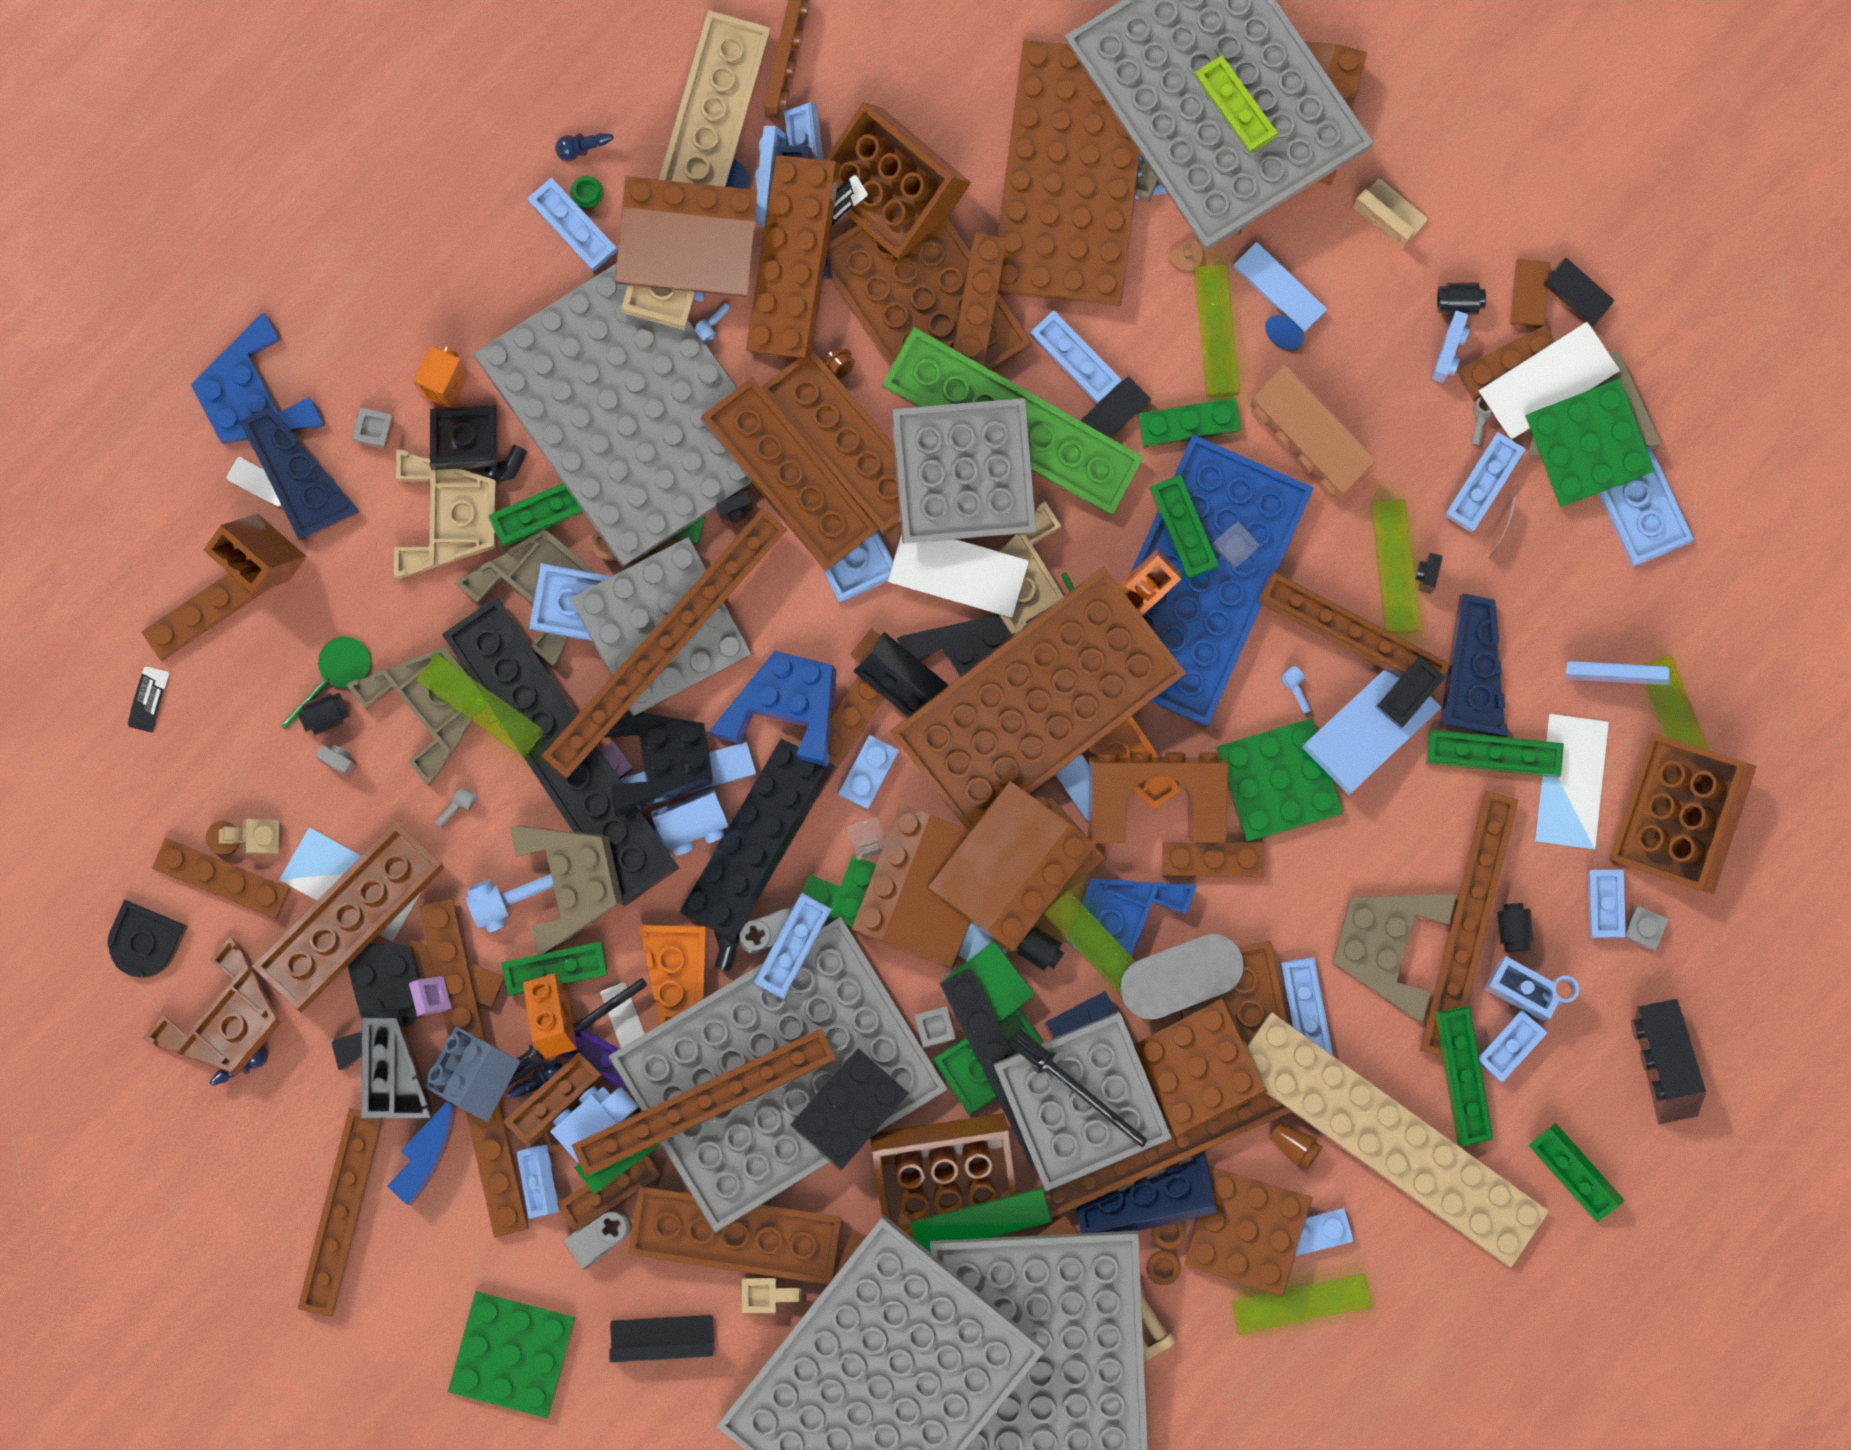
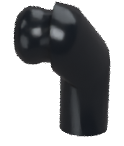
[481,445,528,483]
[714,931,740,970]

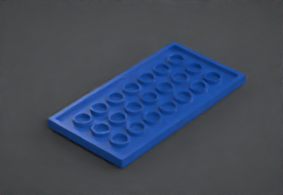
[1130,435,1314,728]

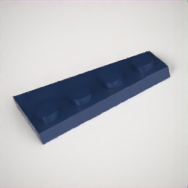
[240,407,359,541]
[1440,593,1508,737]
[1077,1151,1217,1234]

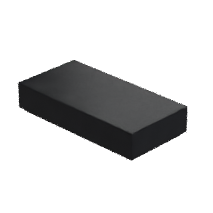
[1543,258,1615,327]
[1081,376,1151,438]
[1375,656,1445,729]

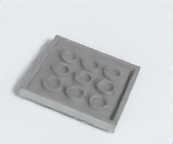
[891,398,1036,543]
[570,537,751,717]
[993,1011,1172,1191]

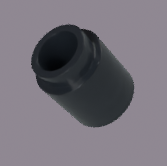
[1437,282,1486,316]
[298,692,350,736]
[1497,903,1534,952]
[1016,926,1064,971]

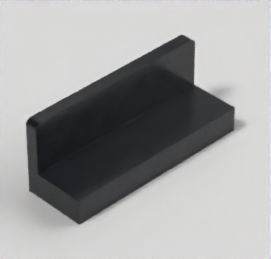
[853,632,948,716]
[609,1315,715,1363]

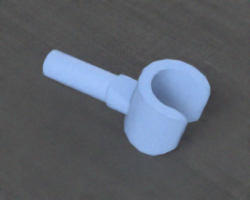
[696,303,730,344]
[1282,666,1311,714]

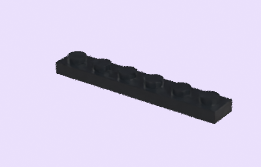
[939,968,1034,1166]

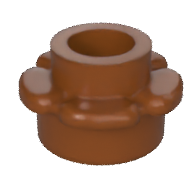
[825,348,855,379]

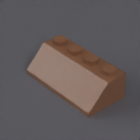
[1250,364,1376,501]

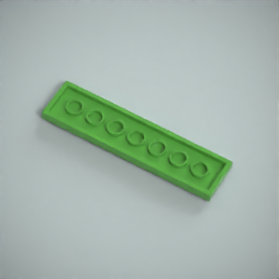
[881,327,1143,515]

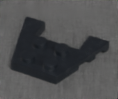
[897,614,1012,677]
[603,710,713,817]
[331,944,423,1070]

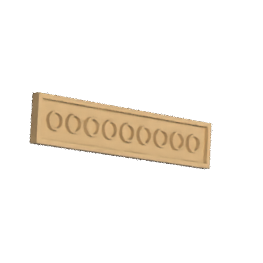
[621,10,771,330]
[1247,1012,1549,1267]

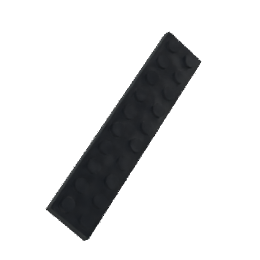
[442,596,680,907]

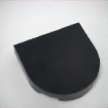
[107,899,188,978]

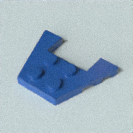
[191,312,325,444]
[710,651,837,766]
[1066,879,1197,988]

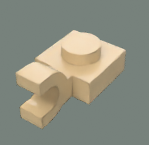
[219,819,279,855]
[742,1278,802,1313]

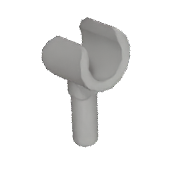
[1472,397,1493,446]
[435,789,478,827]

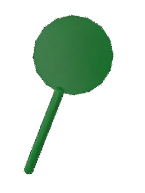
[281,636,371,729]

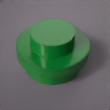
[570,176,603,209]

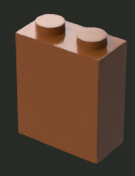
[203,514,307,594]

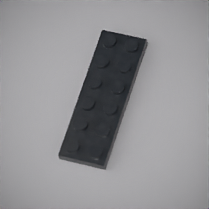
[679,739,835,941]

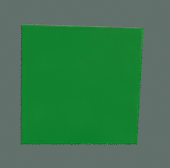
[939,941,1035,1023]

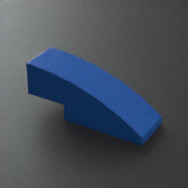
[387,1101,456,1206]

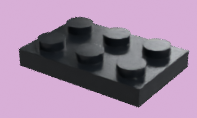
[790,1048,909,1171]

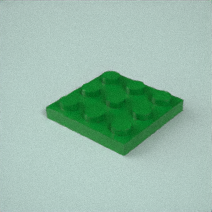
[1525,379,1655,508]
[1216,718,1343,842]
[448,1291,576,1418]

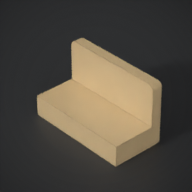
[1353,179,1428,249]

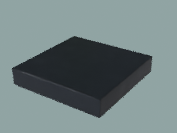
[430,405,498,470]

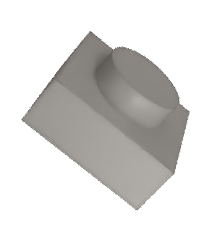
[352,407,394,449]
[315,745,356,778]
[1624,906,1669,951]
[914,1006,956,1049]

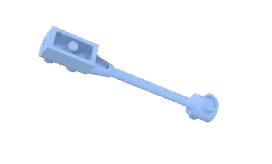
[466,787,729,932]

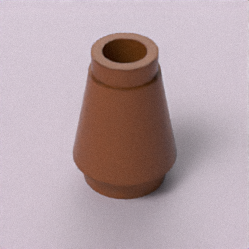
[1269,1122,1322,1169]

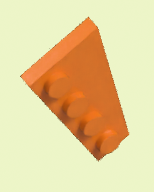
[1088,715,1182,810]
[638,925,706,1025]

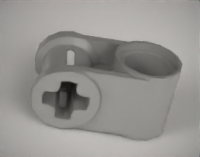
[739,907,793,954]
[563,1212,631,1270]

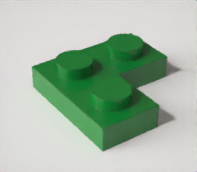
[802,855,877,928]

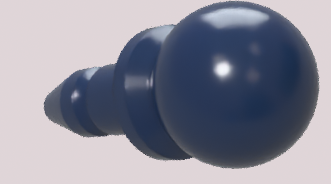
[555,133,614,161]
[210,1045,268,1086]
[506,1062,563,1098]

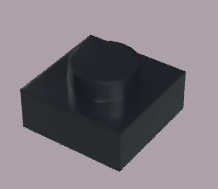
[716,491,753,523]
[1415,553,1443,594]

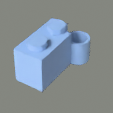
[1484,956,1580,1022]
[550,1086,639,1163]

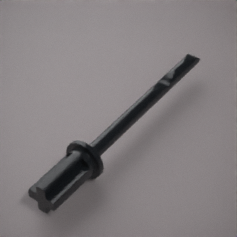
[508,978,648,1086]
[1008,1028,1147,1147]

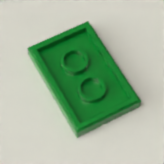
[932,1007,1043,1116]

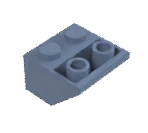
[423,1026,521,1122]

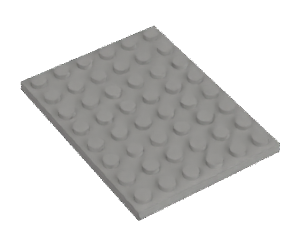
[1064,0,1373,251]
[473,263,753,569]
[608,917,948,1233]
[716,1215,1047,1450]
[930,1231,1148,1450]

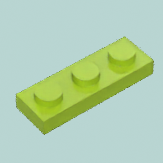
[1195,55,1278,155]

